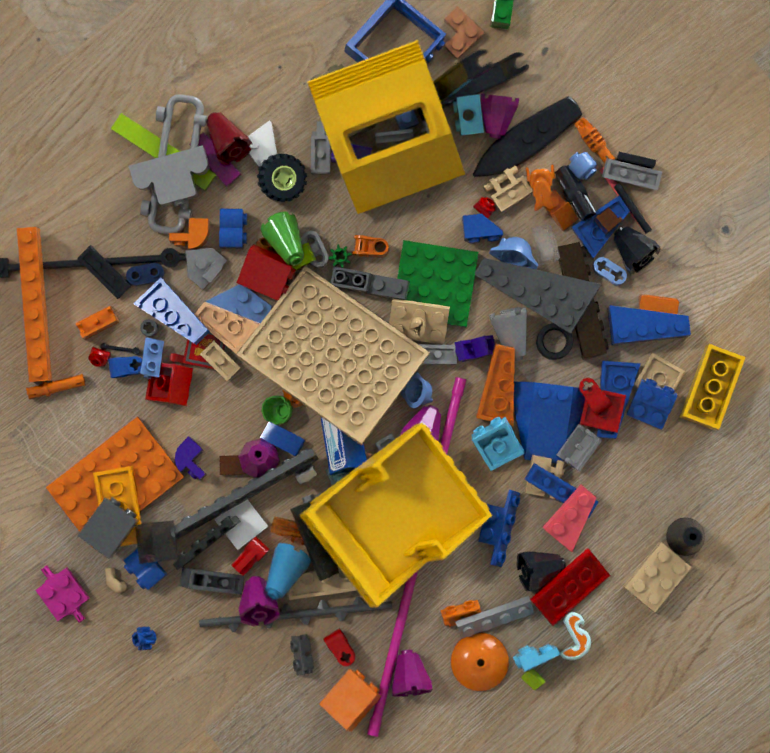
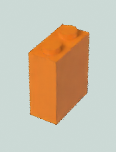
[319,669,382,732]

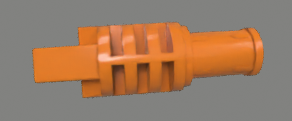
[575,117,616,164]

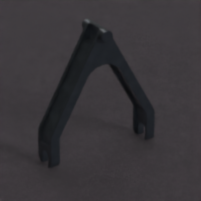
[417,50,529,121]

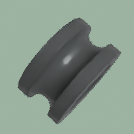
[140,319,158,337]

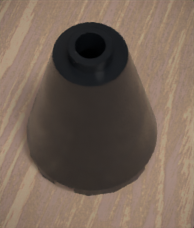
[666,517,705,556]

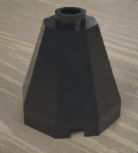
[613,227,660,275]
[516,551,566,591]

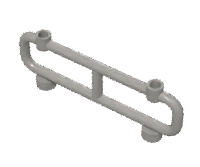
[140,94,207,235]

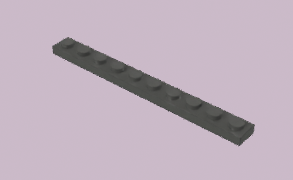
[143,448,319,553]

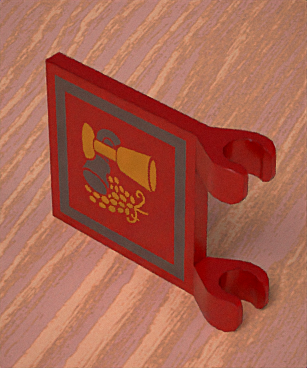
[170,332,225,369]

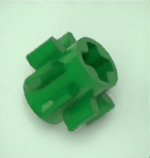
[328,244,352,268]

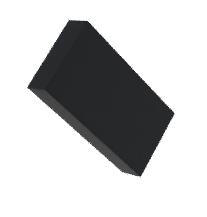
[616,152,656,169]

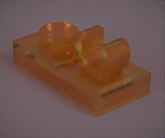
[270,516,304,545]

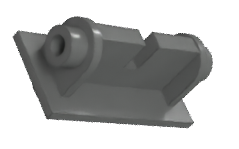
[290,634,314,675]

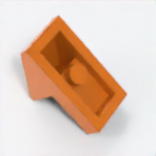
[543,189,578,231]

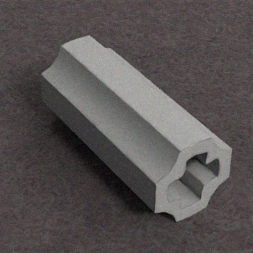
[375,129,414,150]

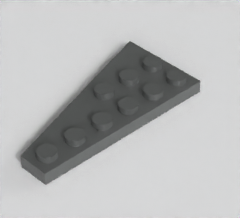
[475,258,602,334]

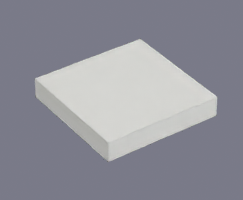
[214,500,269,550]

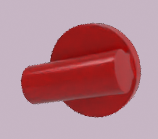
[473,197,496,218]
[88,347,111,367]

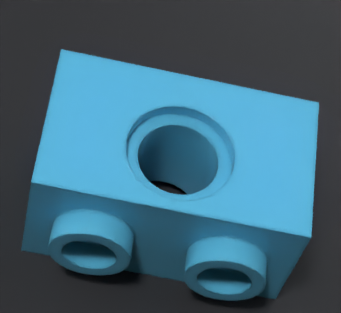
[453,94,484,136]

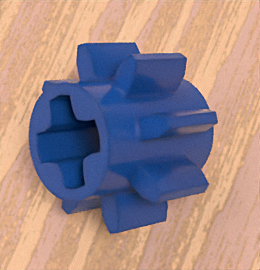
[132,626,156,650]

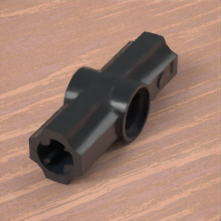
[555,165,596,222]

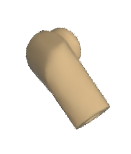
[105,568,127,593]

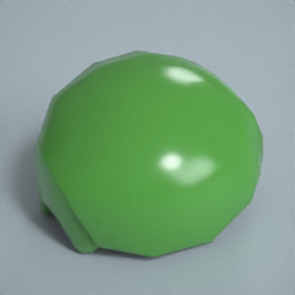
[261,395,293,425]

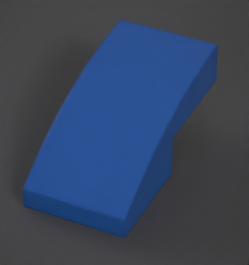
[260,422,305,456]

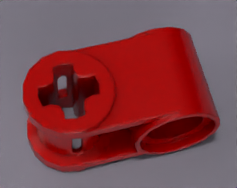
[579,378,612,415]
[323,628,356,666]

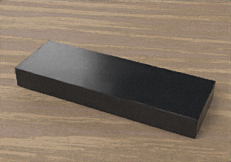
[77,245,132,299]

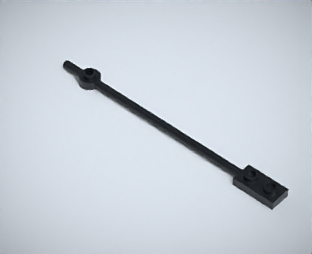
[0,248,186,278]

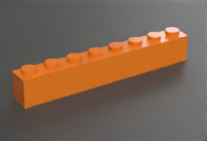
[17,227,52,382]

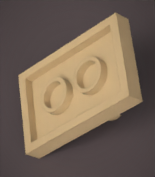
[389,298,450,345]

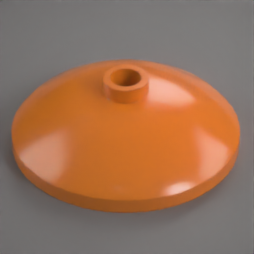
[451,632,509,691]

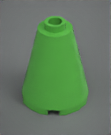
[260,211,304,266]

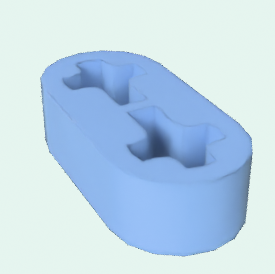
[593,257,627,285]

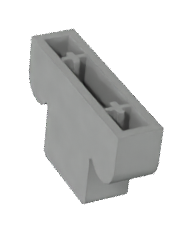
[129,145,209,207]

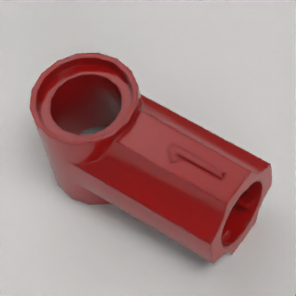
[231,536,270,576]

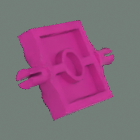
[35,565,90,623]

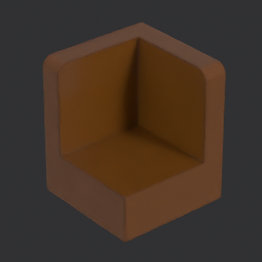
[594,208,623,235]

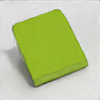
[521,668,545,690]

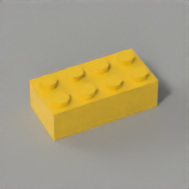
[680,344,746,431]

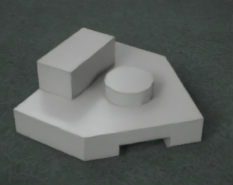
[185,248,227,289]

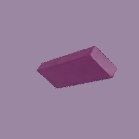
[189,132,241,187]

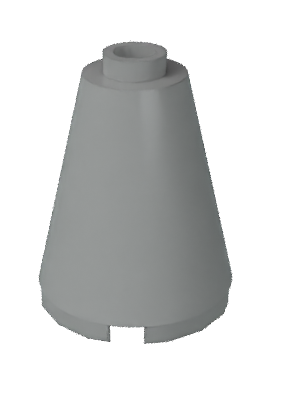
[489,307,527,361]

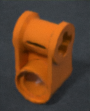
[352,235,389,258]

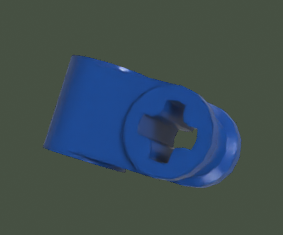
[108,356,142,378]

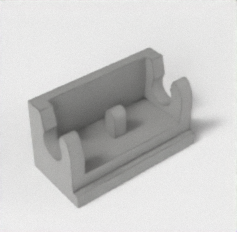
[557,424,602,471]

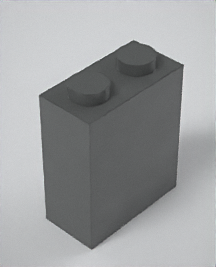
[78,497,139,559]

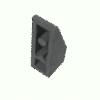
[180,567,244,595]

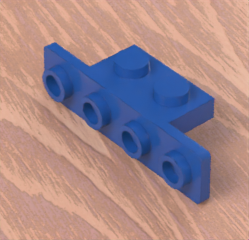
[478,490,520,567]

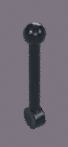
[100,343,140,355]

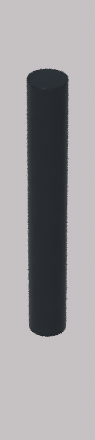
[614,183,652,234]

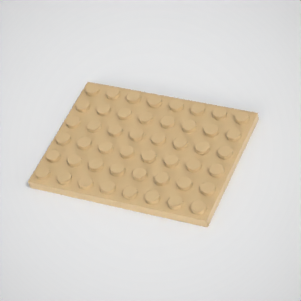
[236,266,430,445]

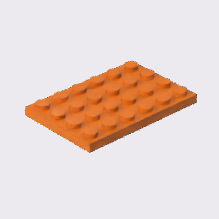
[46,417,185,548]

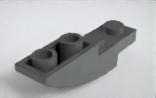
[330,267,410,300]

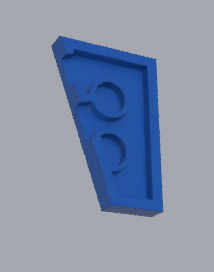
[571,196,630,259]

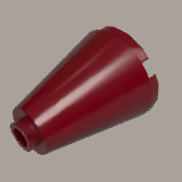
[206,112,252,165]

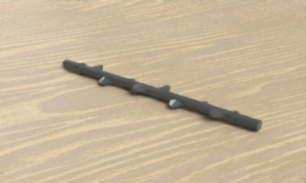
[199,597,392,632]

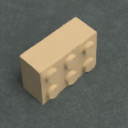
[622,542,692,612]

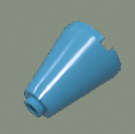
[265,543,311,600]

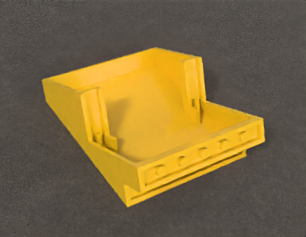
[300,423,492,607]

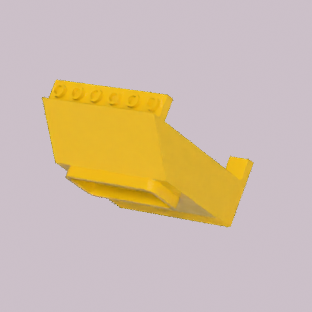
[307,40,465,214]

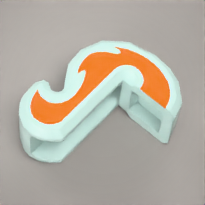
[559,612,591,661]

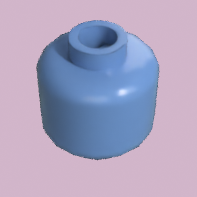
[569,152,597,180]

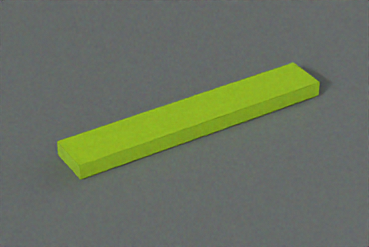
[111,113,216,191]

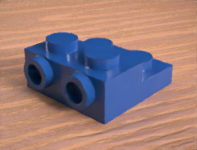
[626,378,677,430]

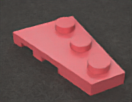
[543,484,596,552]

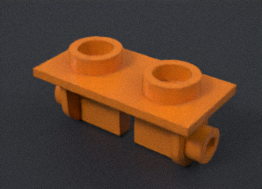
[440,600,481,627]

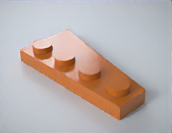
[476,343,515,427]

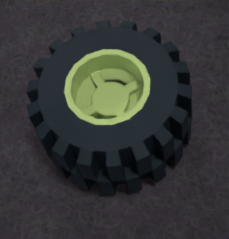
[257,153,307,202]

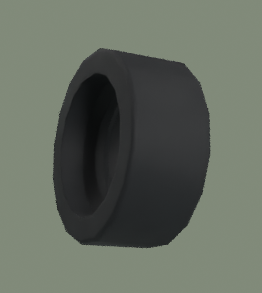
[536,323,573,360]

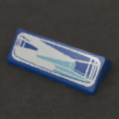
[320,416,367,475]

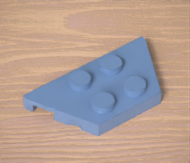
[205,284,272,323]

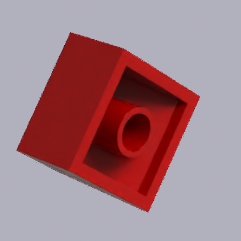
[145,363,193,406]

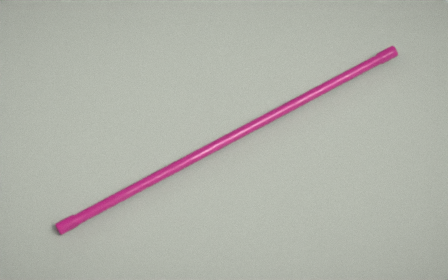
[367,377,467,737]

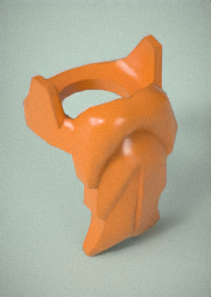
[526,164,555,211]

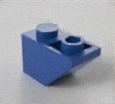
[462,214,503,244]

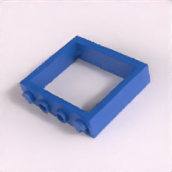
[344,0,446,64]

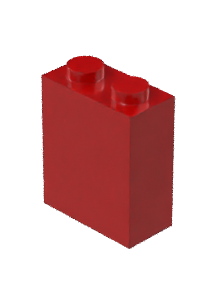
[236,244,296,301]

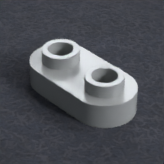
[301,231,329,268]

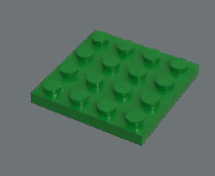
[394,240,479,328]

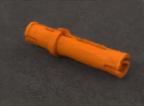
[26,374,86,400]

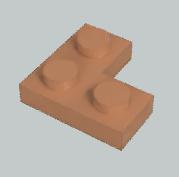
[444,6,484,60]

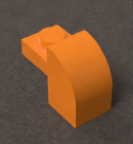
[169,218,210,250]

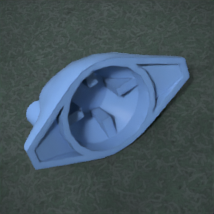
[489,237,538,270]

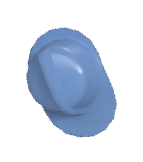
[400,372,433,408]

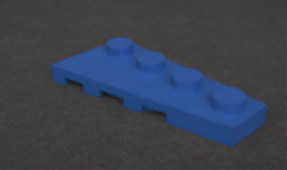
[596,361,641,439]

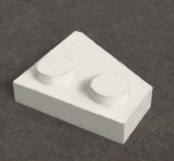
[248,120,277,167]

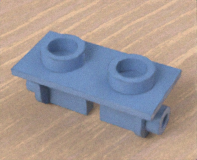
[140,337,164,379]

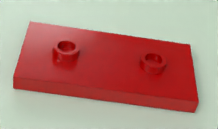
[530,548,610,626]

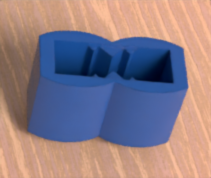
[219,209,248,248]
[123,545,168,590]

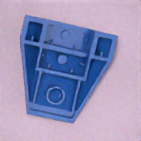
[514,381,586,464]

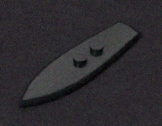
[473,96,582,177]

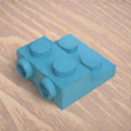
[472,417,525,471]
[513,644,560,671]

